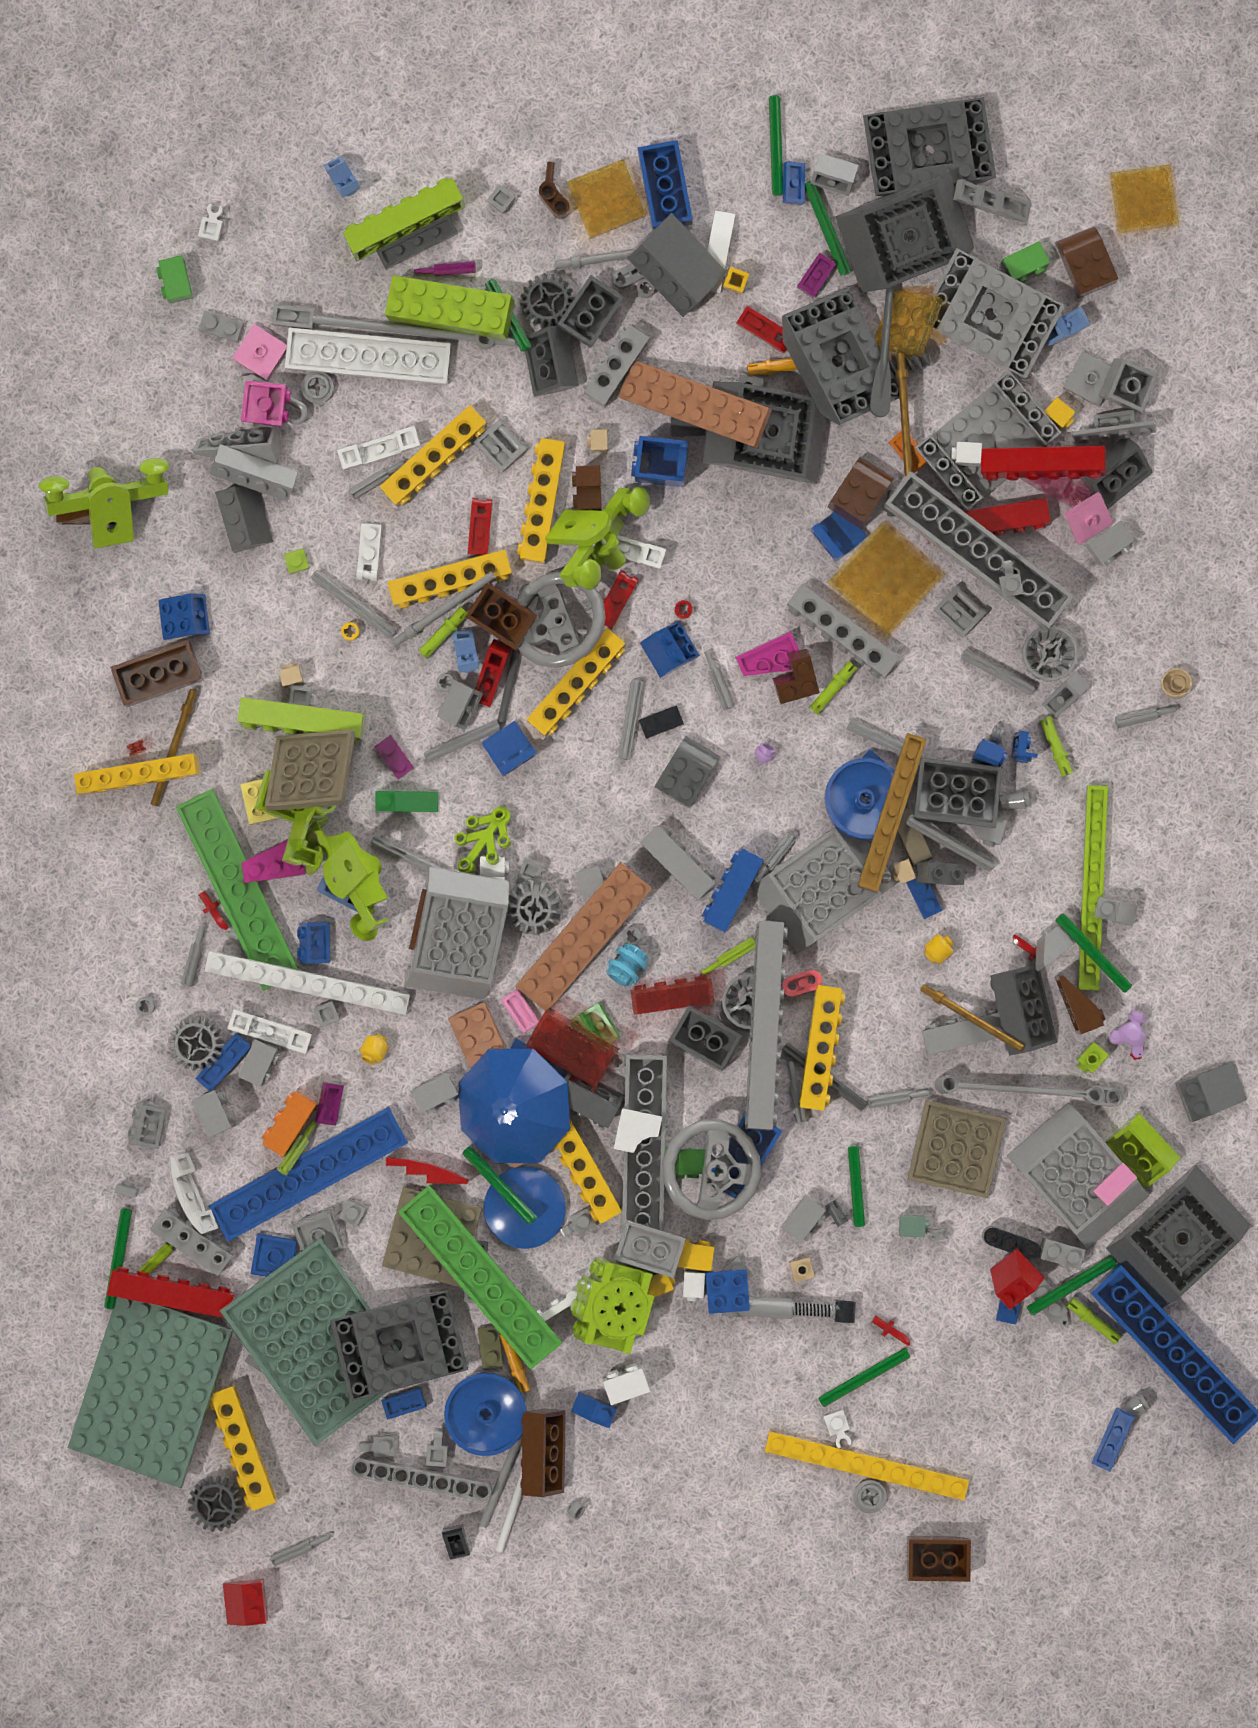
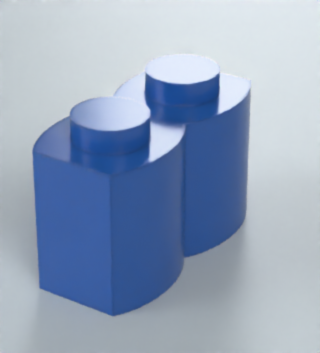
[972,738,1007,767]

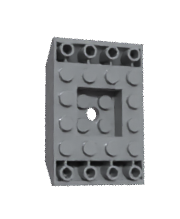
[918,248,1065,379]

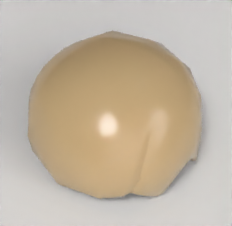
[1161,668,1193,699]

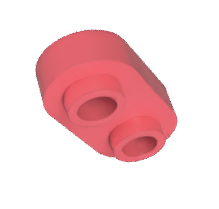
[782,970,822,997]

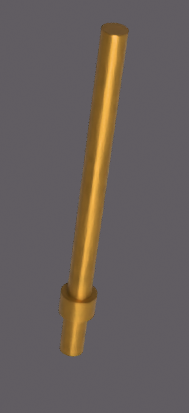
[896,353,913,477]
[150,688,198,807]
[920,984,1025,1052]

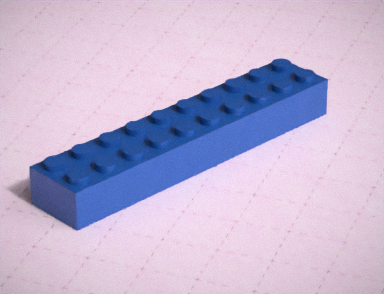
[1088,1264,1258,1445]

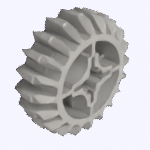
[168,1016,224,1071]

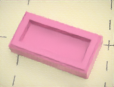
[501,989,540,1034]
[1093,1162,1137,1206]

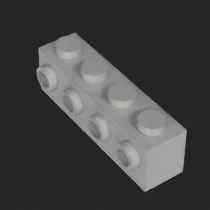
[210,444,298,502]
[640,825,715,901]
[921,1009,1003,1055]
[150,1207,233,1276]

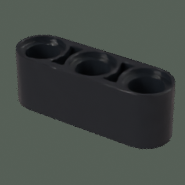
[982,1226,1041,1259]

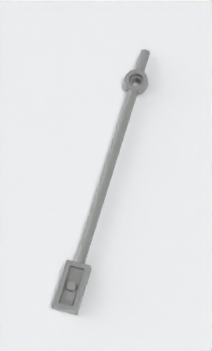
[272,304,516,350]

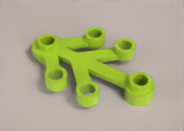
[454,806,511,874]

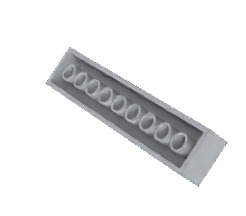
[884,471,1074,630]
[745,921,787,1131]
[622,1055,667,1233]

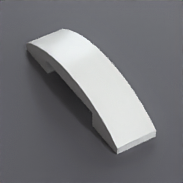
[708,210,735,294]
[337,426,421,470]
[593,535,666,569]
[227,1009,312,1054]
[171,1153,218,1234]

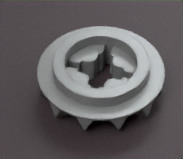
[301,371,334,404]
[853,1480,886,1513]

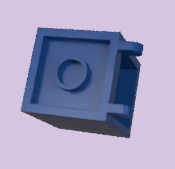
[631,436,688,487]

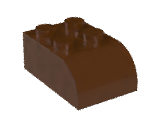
[1055,226,1119,299]
[827,457,894,529]
[907,1536,971,1582]

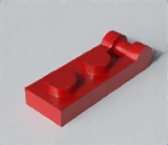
[736,306,787,354]
[467,497,493,555]
[604,569,639,629]

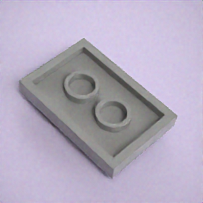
[614,1220,686,1278]

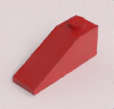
[475,639,512,707]

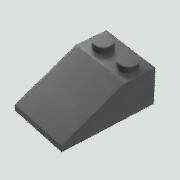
[1175,1061,1247,1122]

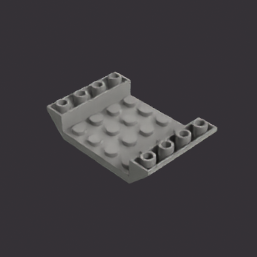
[915,370,1062,511]
[750,827,897,954]
[404,867,509,999]
[1007,1102,1149,1249]

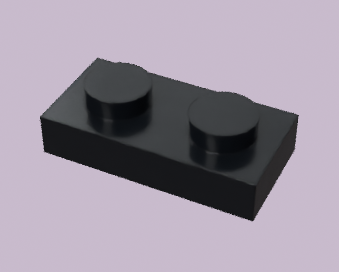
[639,705,684,739]

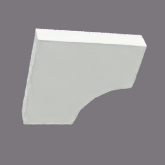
[614,1108,662,1153]

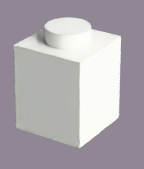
[951,442,982,467]
[683,1271,705,1301]

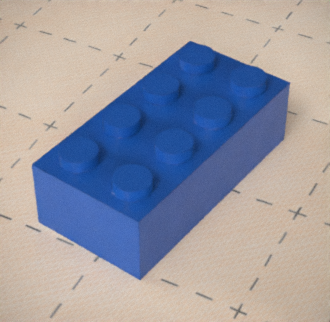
[638,140,693,230]
[701,848,764,933]
[711,1111,782,1198]

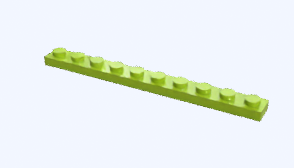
[1078,785,1108,990]

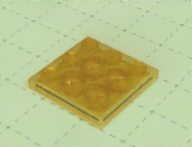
[567,159,646,239]
[1109,164,1179,234]
[874,289,944,357]

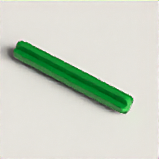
[485,279,531,352]
[848,1146,865,1227]

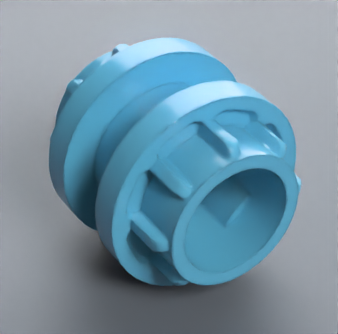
[606,943,648,987]

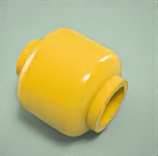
[923,934,954,964]
[359,1033,389,1065]

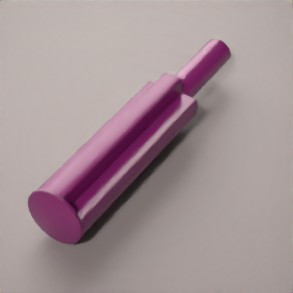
[414,261,476,276]

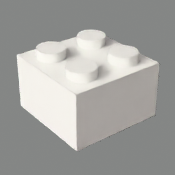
[603,1362,650,1405]

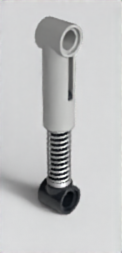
[722,1296,856,1323]

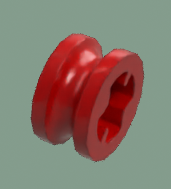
[674,600,693,619]

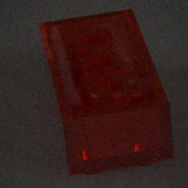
[525,1007,620,1088]

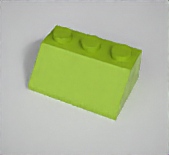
[1105,1113,1181,1189]

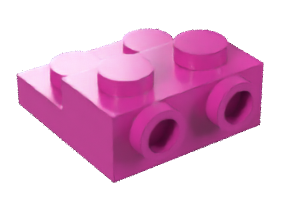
[241,380,291,427]

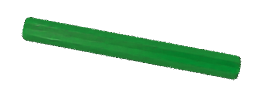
[769,95,783,196]
[805,181,851,276]
[1055,913,1132,993]
[462,1147,537,1224]
[104,1208,132,1310]
[1027,1256,1116,1315]
[819,1348,910,1407]

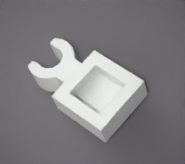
[198,204,223,242]
[823,1409,851,1448]

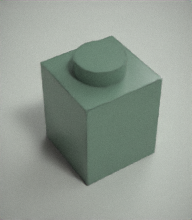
[899,1215,929,1237]

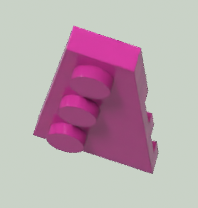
[735,632,799,676]
[241,840,305,883]

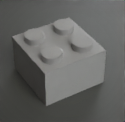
[1099,358,1158,412]
[192,1089,237,1137]

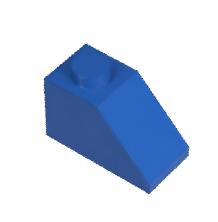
[571,1392,617,1428]

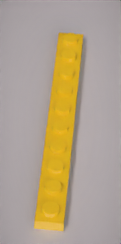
[764,1431,969,1500]

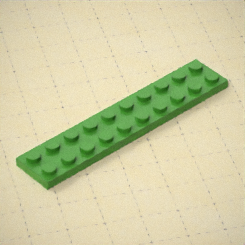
[175,789,299,991]
[398,1185,563,1370]

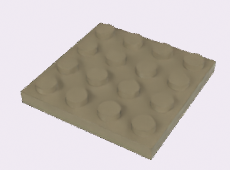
[265,729,355,811]
[907,1100,1006,1199]
[382,1186,482,1288]

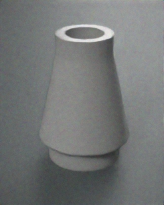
[1000,789,1031,809]
[1121,1394,1151,1416]

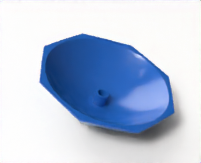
[458,1049,570,1163]

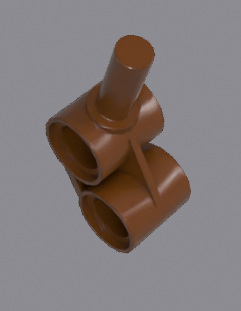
[539,161,570,219]

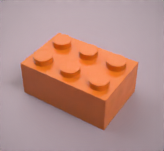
[262,1090,319,1157]

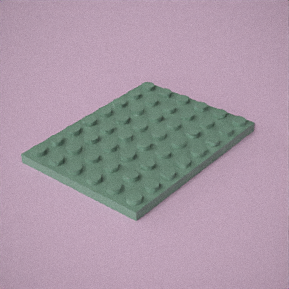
[219,1238,399,1446]
[67,1297,233,1488]

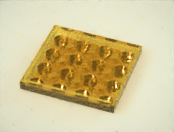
[827,522,943,637]

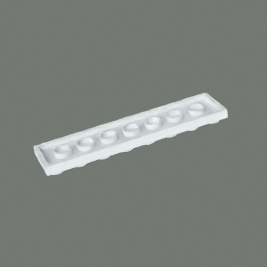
[285,328,451,385]

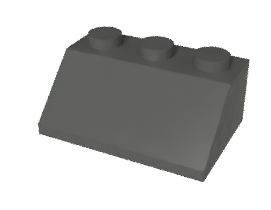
[525,326,579,397]
[1081,438,1153,509]
[215,486,273,554]
[668,1005,742,1072]
[565,1067,625,1128]

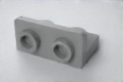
[128,1103,166,1149]

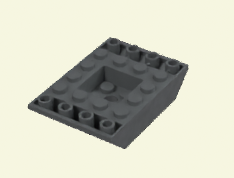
[863,97,996,197]
[835,171,974,293]
[782,288,899,425]
[702,381,826,484]
[1106,1165,1251,1308]
[330,1290,468,1402]

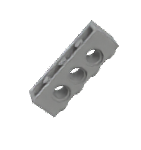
[583,324,650,408]

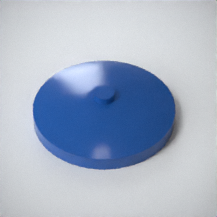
[824,758,906,840]
[484,1166,566,1249]
[444,1372,527,1456]

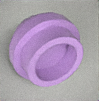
[755,743,776,764]

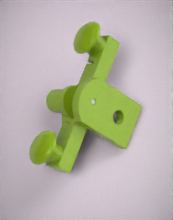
[38,458,170,549]
[545,486,650,590]
[254,758,352,875]
[305,816,388,941]

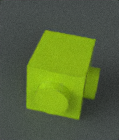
[1075,1041,1109,1074]

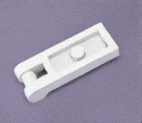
[356,523,382,582]
[537,1290,577,1321]

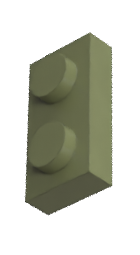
[478,1326,503,1369]

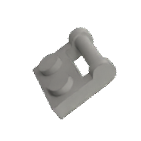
[474,418,528,473]
[934,583,988,637]

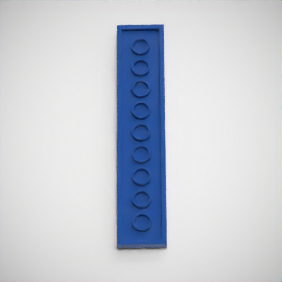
[208,1107,408,1242]

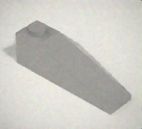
[193,423,281,464]

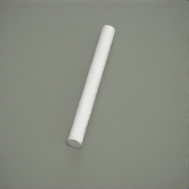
[495,1472,522,1553]

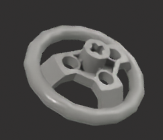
[517,571,606,668]
[662,1119,761,1220]

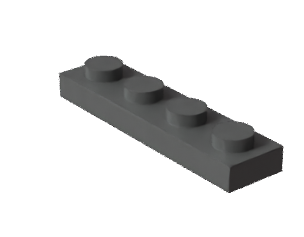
[376,214,458,270]

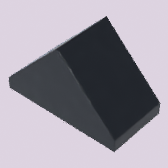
[442,1524,470,1560]

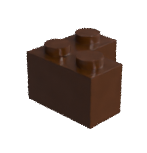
[572,465,602,511]
[772,648,820,704]

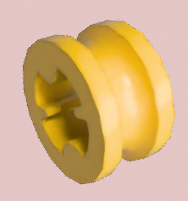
[341,622,360,641]

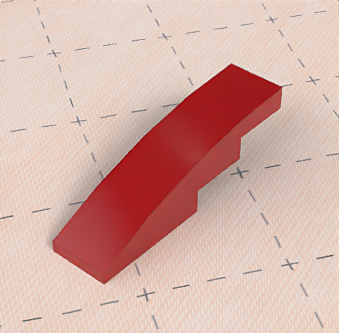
[386,1157,469,1184]

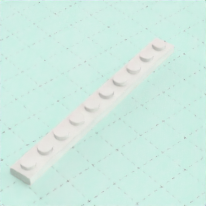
[205,951,410,1015]

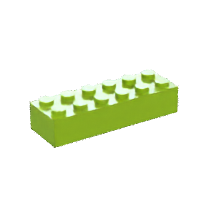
[343,177,465,262]
[384,275,515,340]
[237,697,366,744]

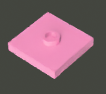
[232,324,287,381]
[1064,492,1113,545]

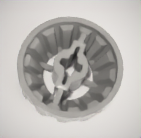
[1022,625,1078,682]
[507,879,562,936]
[722,973,753,1029]

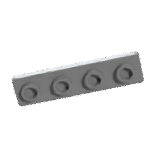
[1072,410,1156,444]

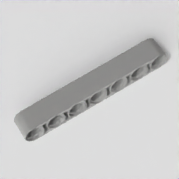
[352,1457,492,1501]

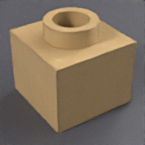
[587,429,607,453]
[279,663,304,688]
[891,859,917,884]
[789,1256,815,1283]

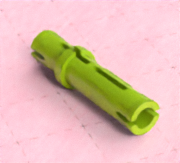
[418,606,467,659]
[809,661,858,715]
[1039,716,1074,778]
[1066,1297,1122,1345]

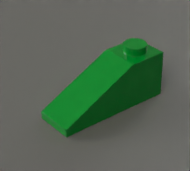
[375,791,438,813]

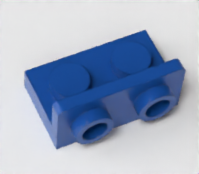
[1011,731,1038,763]
[297,922,330,964]

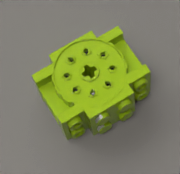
[571,1257,655,1354]

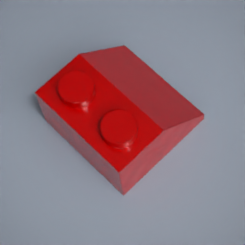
[990,1248,1045,1310]
[223,1578,268,1626]

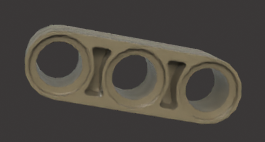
[897,805,932,867]

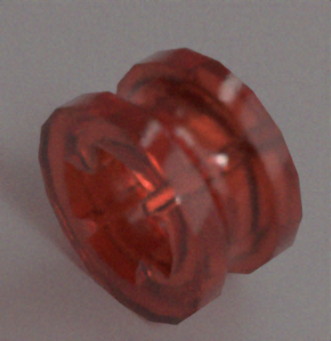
[126,740,147,756]

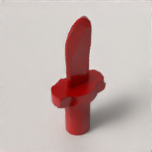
[198,891,228,930]
[1013,935,1037,961]
[871,1315,910,1346]

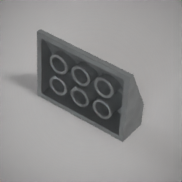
[627,212,727,317]
[914,757,1002,828]
[990,964,1057,1056]

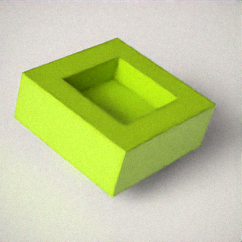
[284,548,310,574]

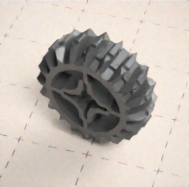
[520,273,575,329]
[188,1475,244,1532]

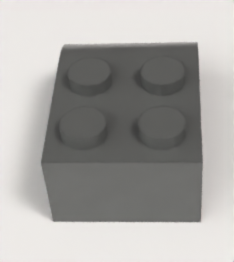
[557,275,624,348]
[654,736,721,809]

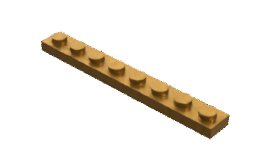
[857,733,927,893]

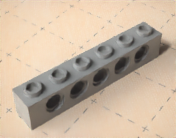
[787,584,900,679]

